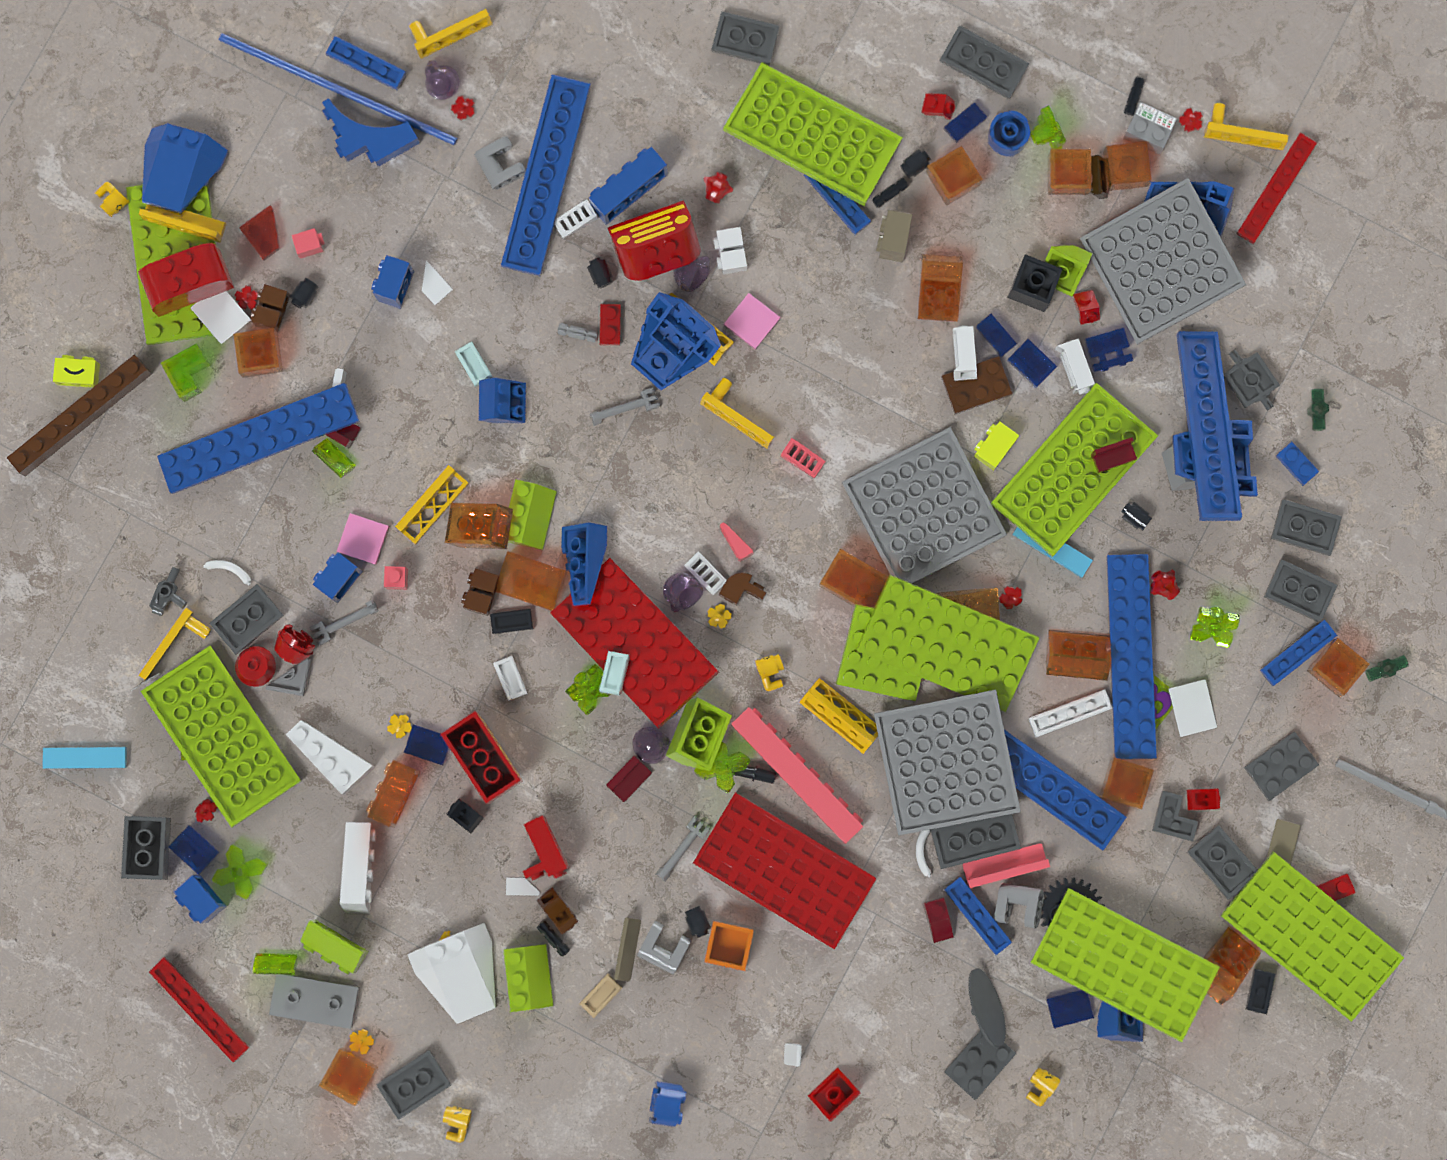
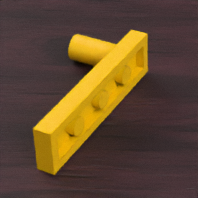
[409,9,492,59]
[1204,103,1288,151]
[700,378,774,449]
[138,608,211,680]

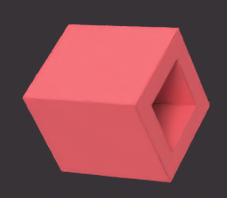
[291,228,325,259]
[384,566,408,590]

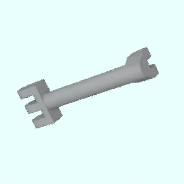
[590,388,661,426]
[310,600,379,646]
[655,816,711,882]

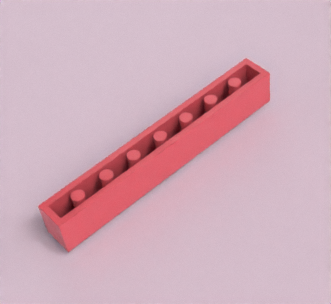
[731,707,863,844]

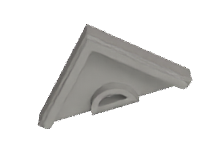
[266,658,311,696]

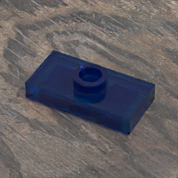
[943,102,987,144]
[975,313,1017,358]

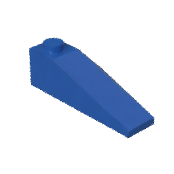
[561,522,607,606]
[1097,1001,1143,1042]

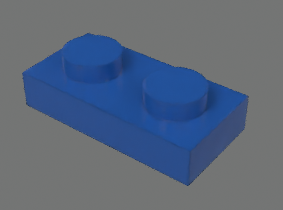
[1276,442,1319,486]

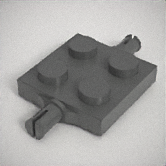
[1223,349,1280,411]

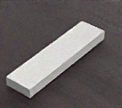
[1028,689,1112,738]

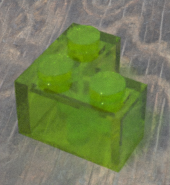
[161,343,211,402]

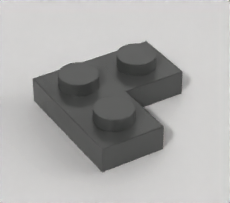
[1152,791,1198,841]

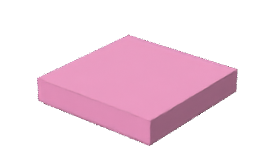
[724,293,780,350]
[337,513,389,565]

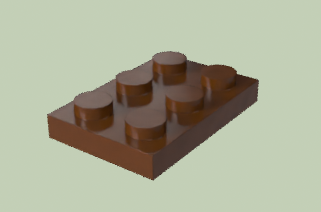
[941,356,1012,415]

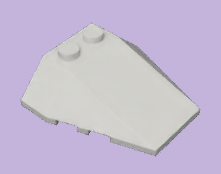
[407,923,496,1024]

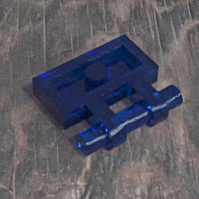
[1084,327,1133,372]

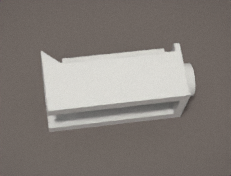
[953,325,977,381]
[1055,338,1095,395]

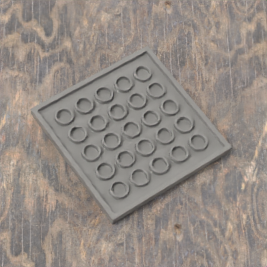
[1080,178,1246,345]
[842,427,1007,584]
[874,690,1020,835]

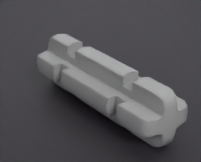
[558,323,597,342]

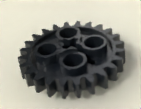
[1040,877,1105,933]

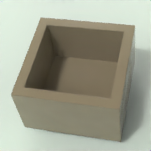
[876,210,912,262]

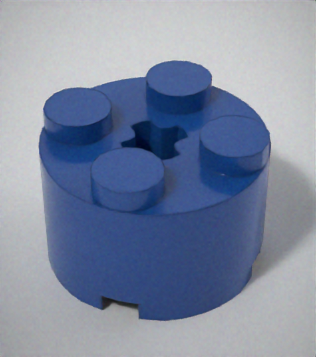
[988,111,1030,157]
[649,1081,686,1127]

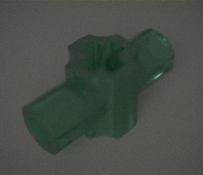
[1307,389,1329,431]
[1365,655,1409,682]

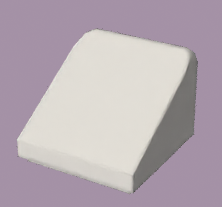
[784,1043,802,1067]

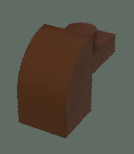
[719,573,767,606]
[537,887,579,935]

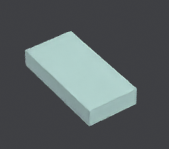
[454,342,493,387]
[599,651,630,696]

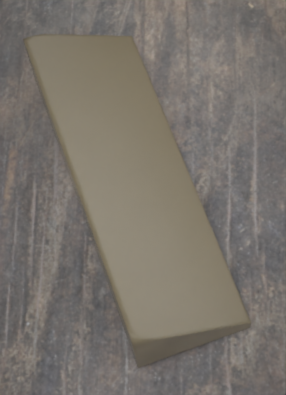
[1266,819,1301,865]
[614,917,641,981]

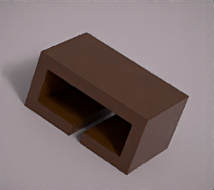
[250,284,290,333]
[461,568,500,616]

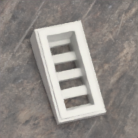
[554,199,598,239]
[684,552,727,595]

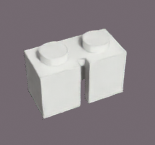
[713,227,747,274]

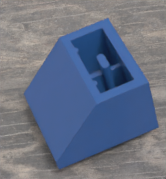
[479,378,526,423]

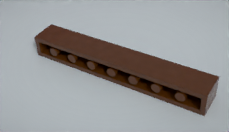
[7,355,152,477]

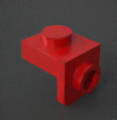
[921,93,955,120]
[1073,290,1100,325]
[1187,788,1221,810]

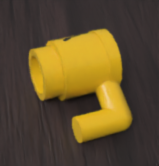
[95,182,129,217]
[755,654,784,692]
[1026,1067,1061,1107]
[442,1106,472,1143]

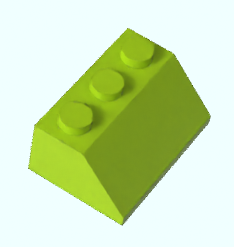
[501,479,557,550]
[666,697,732,771]
[300,920,369,975]
[503,944,553,1012]

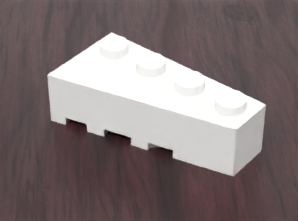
[286,720,375,795]
[340,822,376,914]

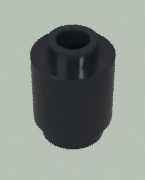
[900,149,931,178]
[587,257,613,289]
[290,278,318,309]
[1121,502,1152,531]
[685,906,711,938]

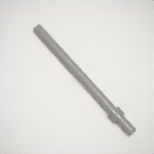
[1335,759,1447,820]

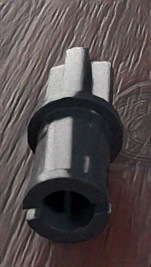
[734,763,776,784]

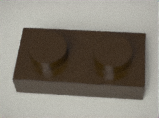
[1089,155,1108,199]

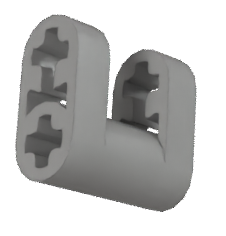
[474,137,526,190]
[995,883,1044,929]
[637,921,691,975]

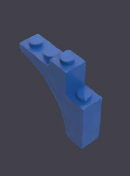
[322,98,420,167]

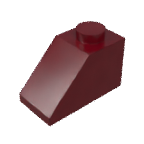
[922,898,954,943]

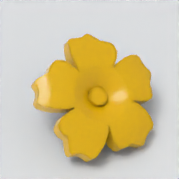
[707,604,732,629]
[387,714,412,739]
[349,1029,374,1055]

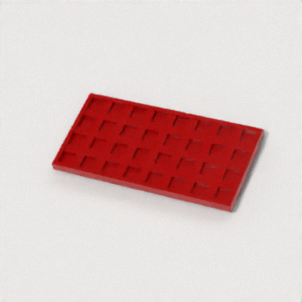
[550,558,719,729]
[693,792,877,950]

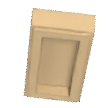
[579,974,623,1018]

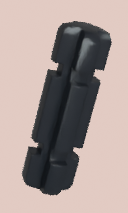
[1124,77,1145,116]
[872,178,908,208]
[537,921,570,957]

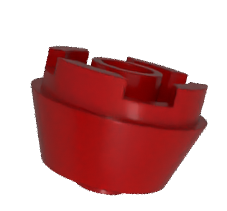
[274,624,316,665]
[235,646,276,687]

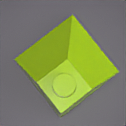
[1044,245,1092,296]

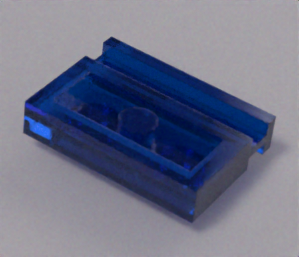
[1007,339,1057,388]
[403,724,449,766]
[168,825,220,875]
[1046,990,1094,1028]

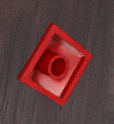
[808,1067,861,1122]

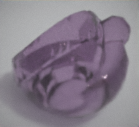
[425,60,460,100]
[673,256,710,292]
[663,572,704,612]
[632,727,671,764]

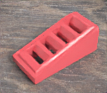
[780,438,826,478]
[720,522,754,562]

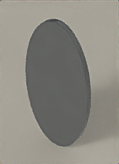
[968,968,1006,1047]

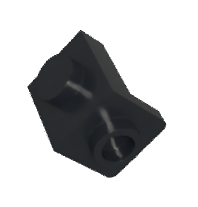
[446,799,484,834]

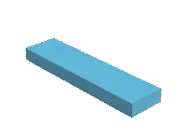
[1012,527,1093,578]
[43,747,127,769]

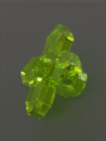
[1030,105,1066,154]
[1190,607,1240,647]
[565,664,611,715]
[694,742,750,793]
[212,845,268,900]

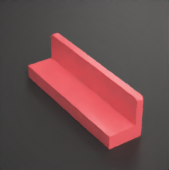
[962,843,1050,888]

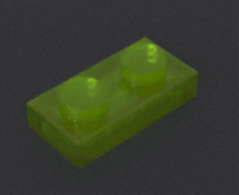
[312,438,356,478]
[253,953,298,975]

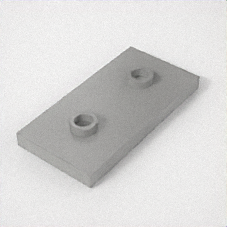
[269,973,359,1029]

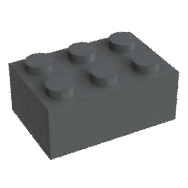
[121,816,171,880]

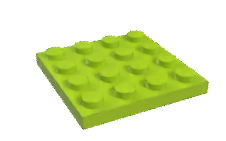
[836,604,921,701]

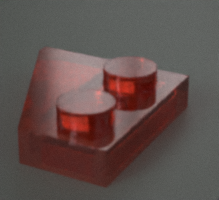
[239,205,280,261]

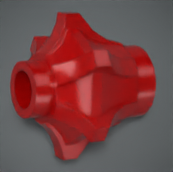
[703,172,734,203]
[1150,569,1180,600]

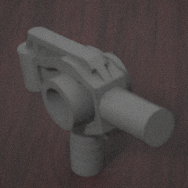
[149,567,187,616]

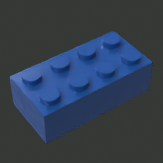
[589,146,668,225]

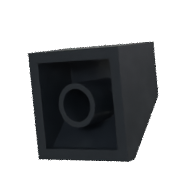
[1007,254,1062,312]

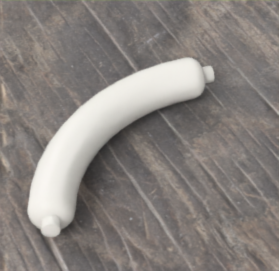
[203,560,251,586]
[916,830,932,877]

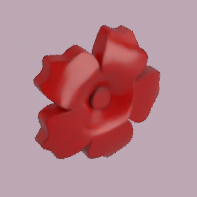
[451,96,475,120]
[1179,108,1203,133]
[234,285,258,310]
[998,586,1023,609]
[194,799,218,823]

